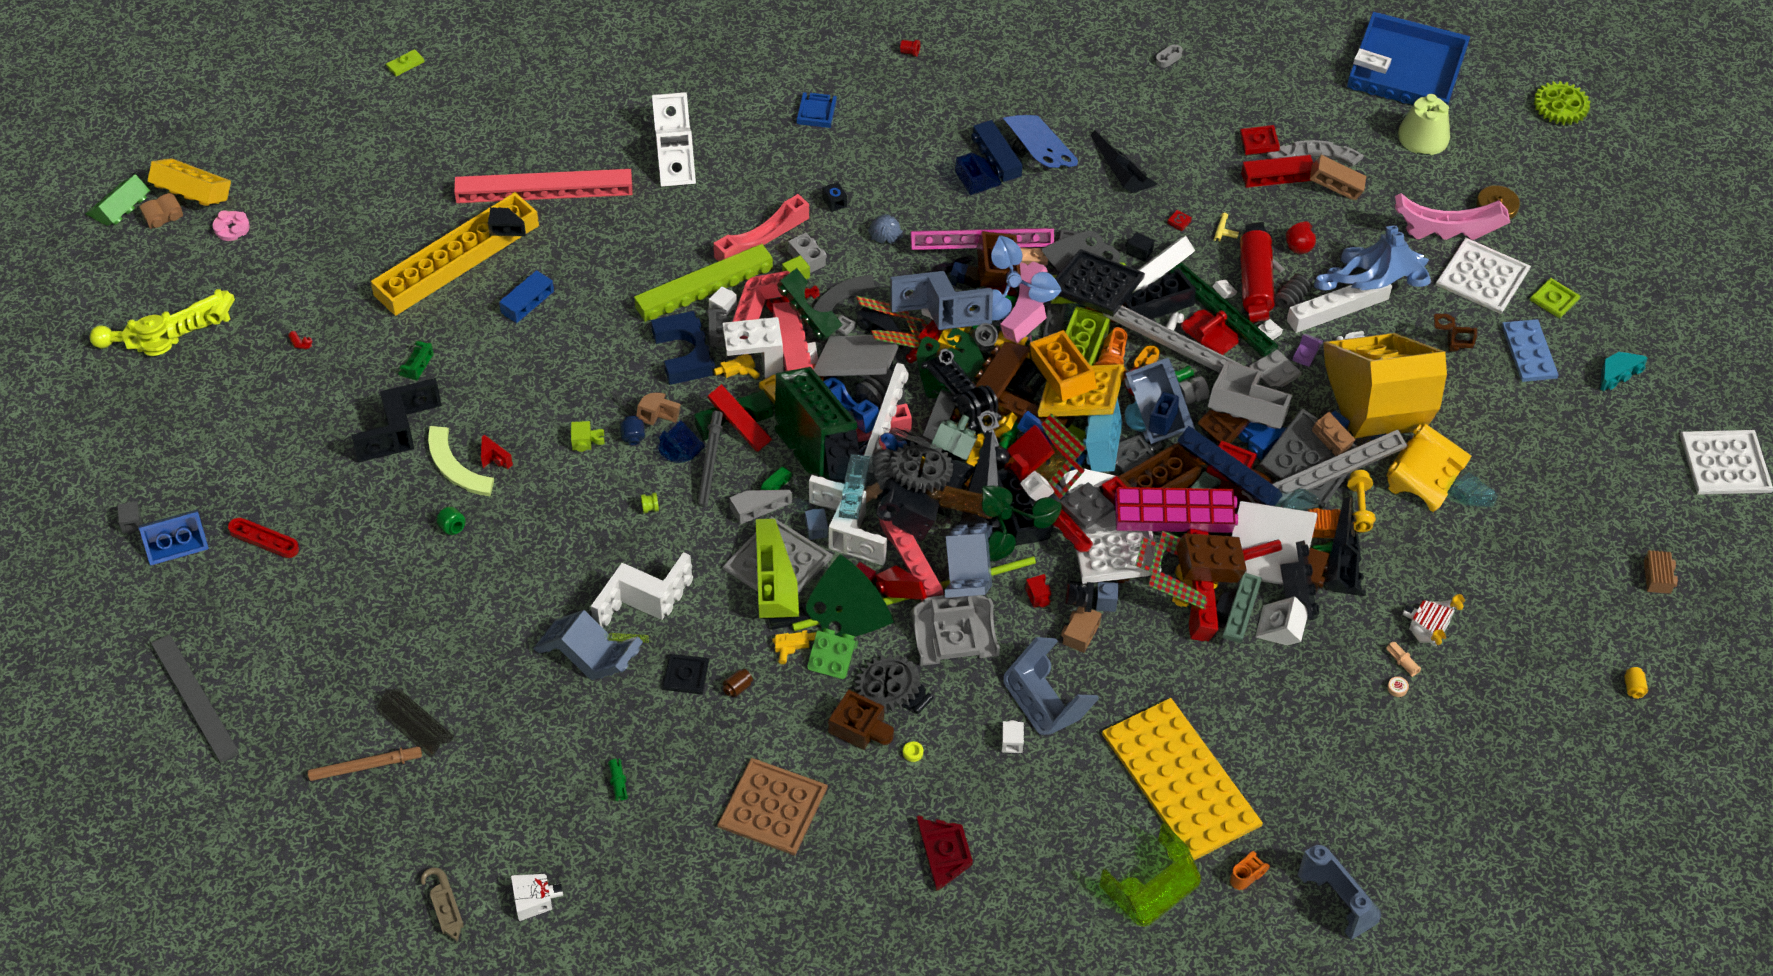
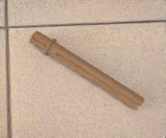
[307,747,422,781]

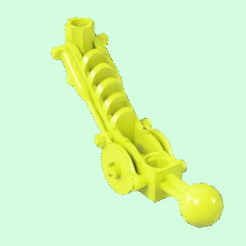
[89,289,235,356]

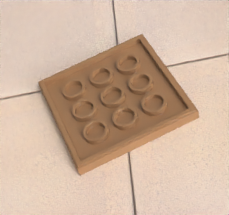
[717,758,828,856]

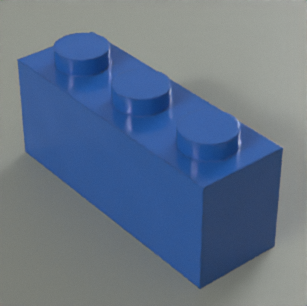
[499,270,554,323]

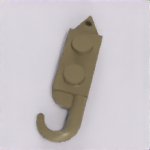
[421,867,464,942]

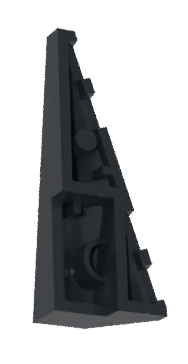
[1091,130,1157,193]
[957,432,1001,528]
[1324,497,1366,596]

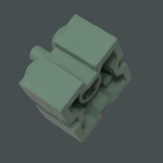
[932,415,978,460]

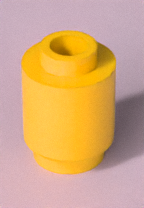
[1624,667,1648,699]

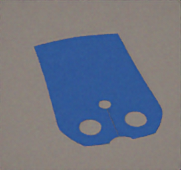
[1003,115,1078,168]

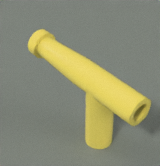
[1214,213,1239,242]

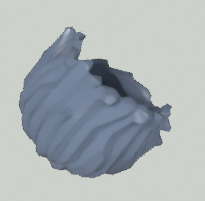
[868,214,903,244]

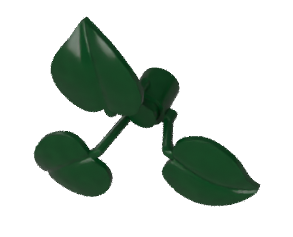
[981,485,1062,562]

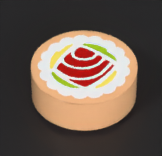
[1387,677,1409,697]

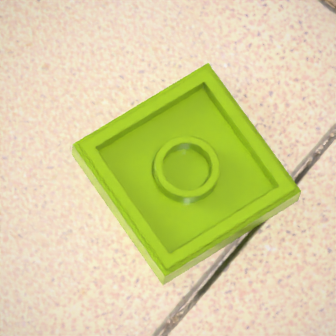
[1530,278,1581,319]

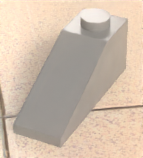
[729,490,792,525]

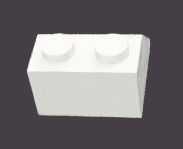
[1255,597,1308,645]

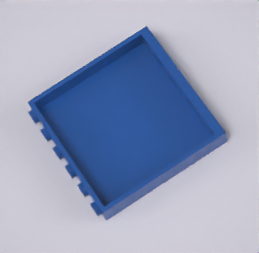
[1347,12,1470,105]

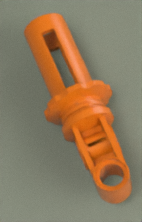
[1093,327,1127,382]

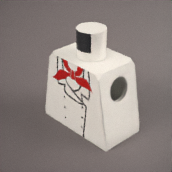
[511,874,563,921]

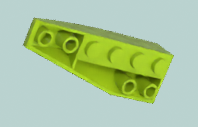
[756,519,799,618]

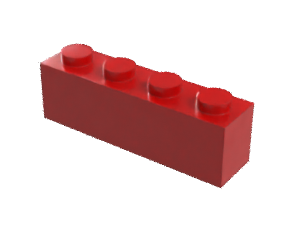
[1241,155,1313,188]

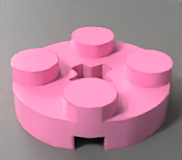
[213,211,250,241]

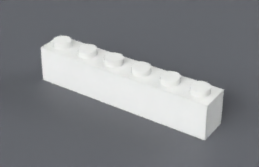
[1287,284,1392,333]

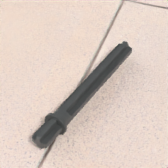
[697,411,723,507]

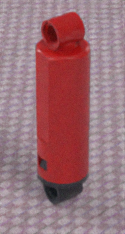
[1240,222,1275,323]

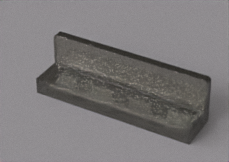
[376,689,454,757]

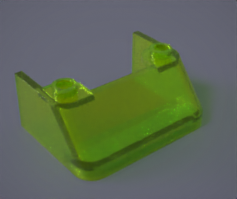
[1099,823,1201,927]

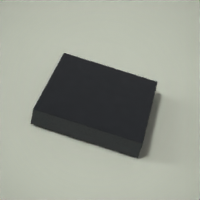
[663,654,710,695]

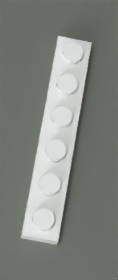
[861,363,908,473]

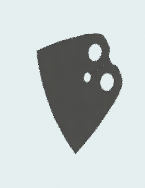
[1041,231,1120,272]

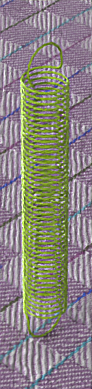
[607,633,649,643]

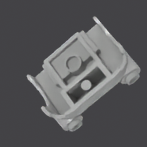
[911,595,1000,666]

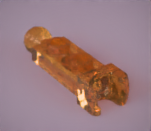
[926,486,992,519]

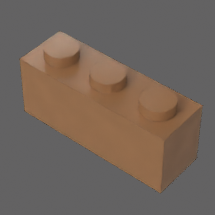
[1310,155,1366,200]

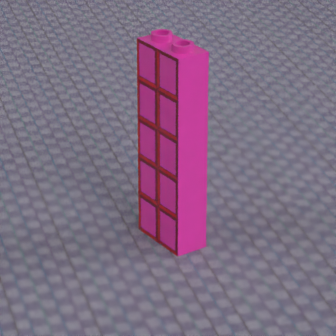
[1115,487,1238,533]

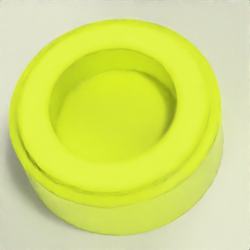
[903,742,923,762]

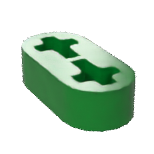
[760,467,792,490]

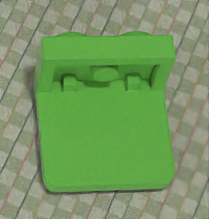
[807,628,859,679]

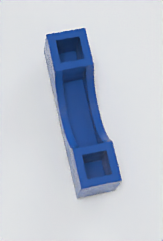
[824,376,879,434]

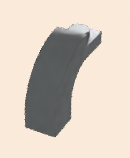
[923,387,956,440]

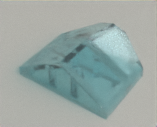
[1281,488,1320,511]

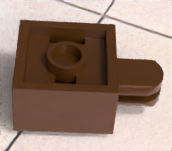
[828,689,894,750]

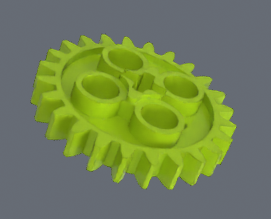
[1534,81,1590,125]

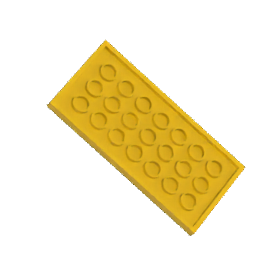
[1102,698,1263,861]

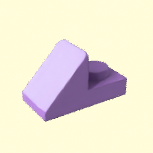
[1292,334,1323,367]

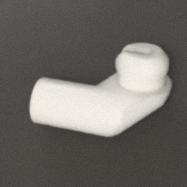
[1166,312,1184,331]

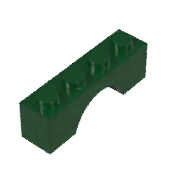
[777,268,843,342]
[694,390,773,441]

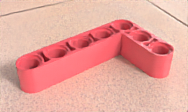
[732,271,790,339]

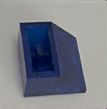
[955,152,1002,195]

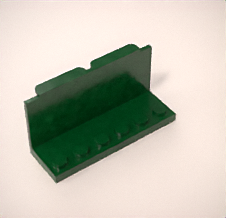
[774,367,857,476]

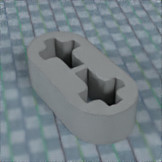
[1156,45,1183,68]

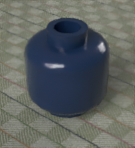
[620,416,645,445]

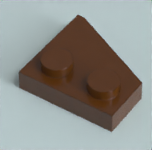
[1198,409,1250,443]

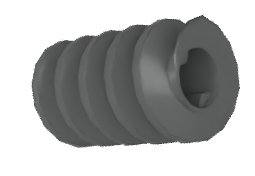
[1274,273,1311,310]

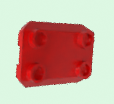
[1180,310,1239,355]

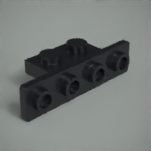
[1280,540,1319,620]

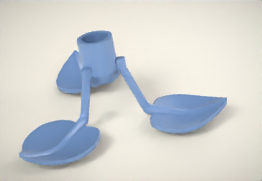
[991,235,1061,320]

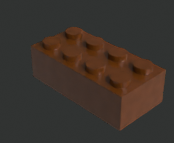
[1118,442,1202,488]

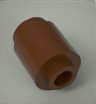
[723,668,753,697]

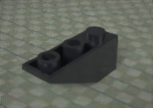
[857,306,903,349]

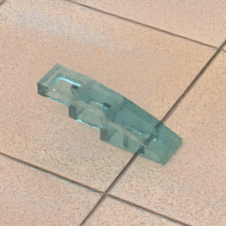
[839,454,870,520]

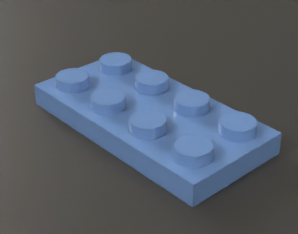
[1502,319,1558,382]

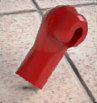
[288,331,313,350]
[906,347,918,363]

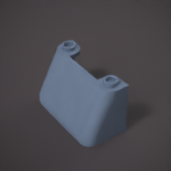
[1124,358,1195,444]
[1298,845,1381,940]

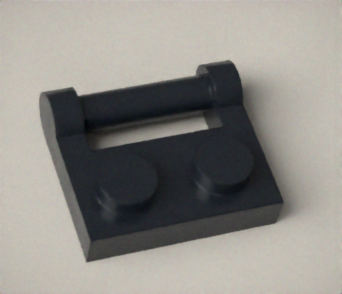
[1007,358,1046,400]

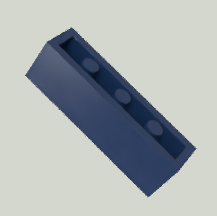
[971,120,1023,182]

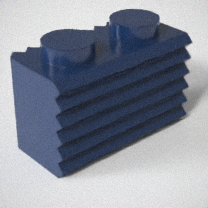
[1149,392,1179,436]

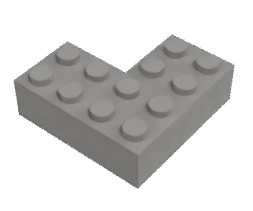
[1208,361,1292,429]

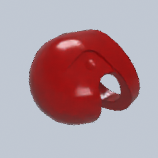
[1285,221,1316,254]

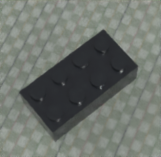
[817,411,864,488]

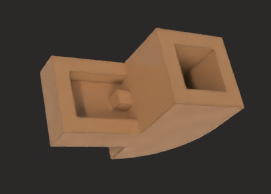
[636,393,681,425]

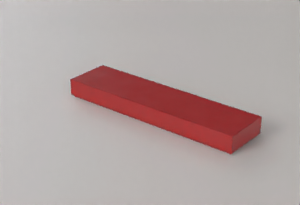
[707,384,772,452]

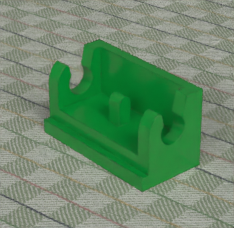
[398,341,434,381]

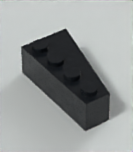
[1123,267,1196,320]
[997,469,1054,546]

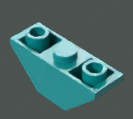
[1600,352,1648,391]

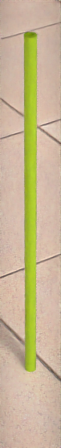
[792,556,1036,631]

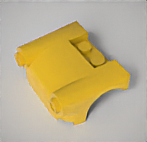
[1386,423,1472,512]

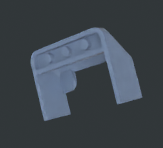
[1003,637,1099,735]

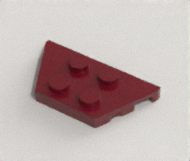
[916,816,973,891]

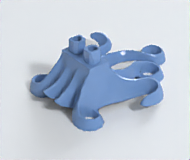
[1314,225,1431,290]

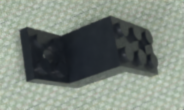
[351,378,442,463]

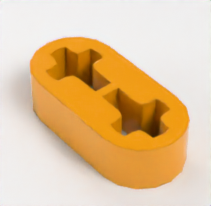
[1133,346,1159,368]

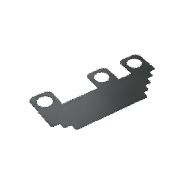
[882,427,939,449]

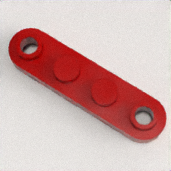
[1053,508,1093,553]
[228,518,299,558]

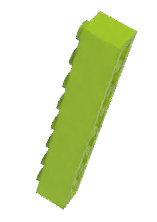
[634,244,773,322]

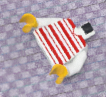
[1403,594,1465,646]

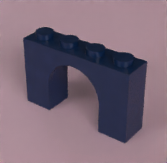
[651,311,715,385]

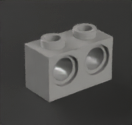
[788,233,827,273]

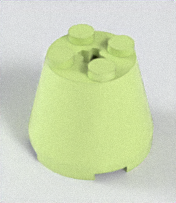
[1398,94,1450,155]

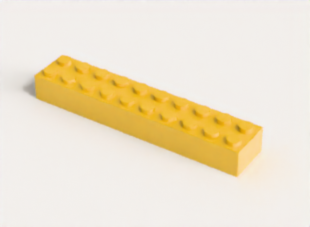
[371,192,539,316]

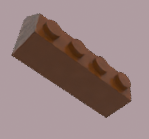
[972,342,1031,400]
[997,389,1075,429]

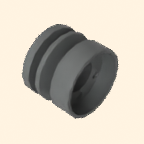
[855,369,905,411]

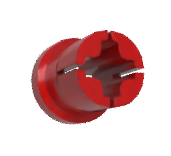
[900,40,920,57]

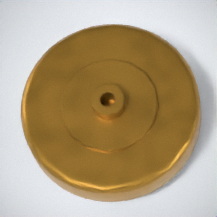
[1476,186,1520,219]

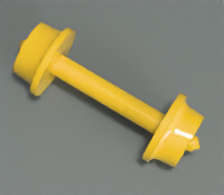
[1347,470,1376,532]

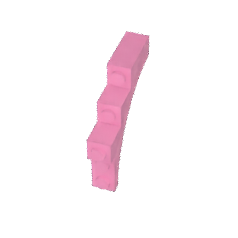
[1395,193,1510,240]
[1000,261,1048,344]

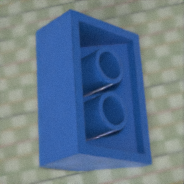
[139,509,209,566]

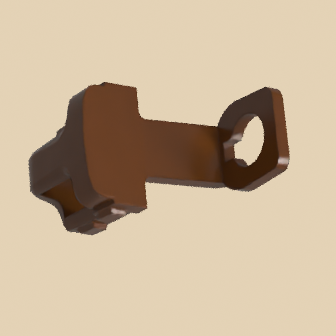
[1434,314,1478,352]

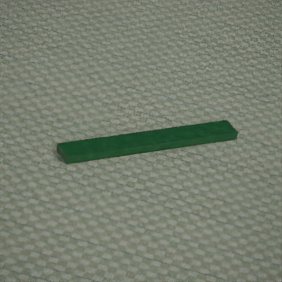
[1168,262,1278,357]

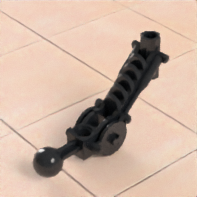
[921,348,1010,470]

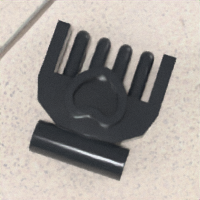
[902,684,934,714]

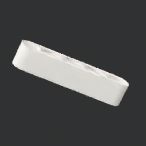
[1133,235,1195,293]

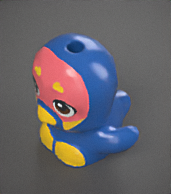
[879,432,907,452]

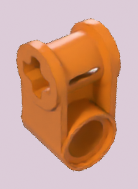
[1230,851,1270,890]

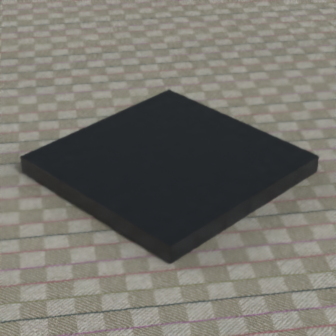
[1055,249,1145,317]

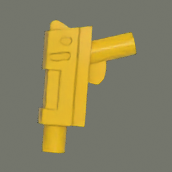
[713,354,760,379]
[772,630,817,664]

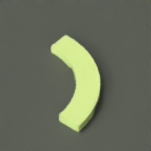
[428,426,494,496]

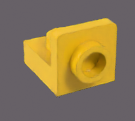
[985,412,1017,438]

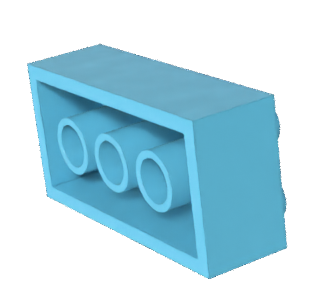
[1083,398,1122,472]

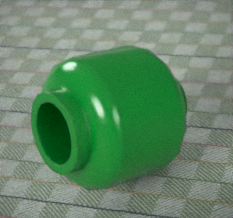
[436,507,466,535]

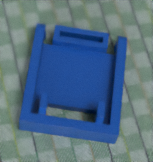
[797,92,837,128]

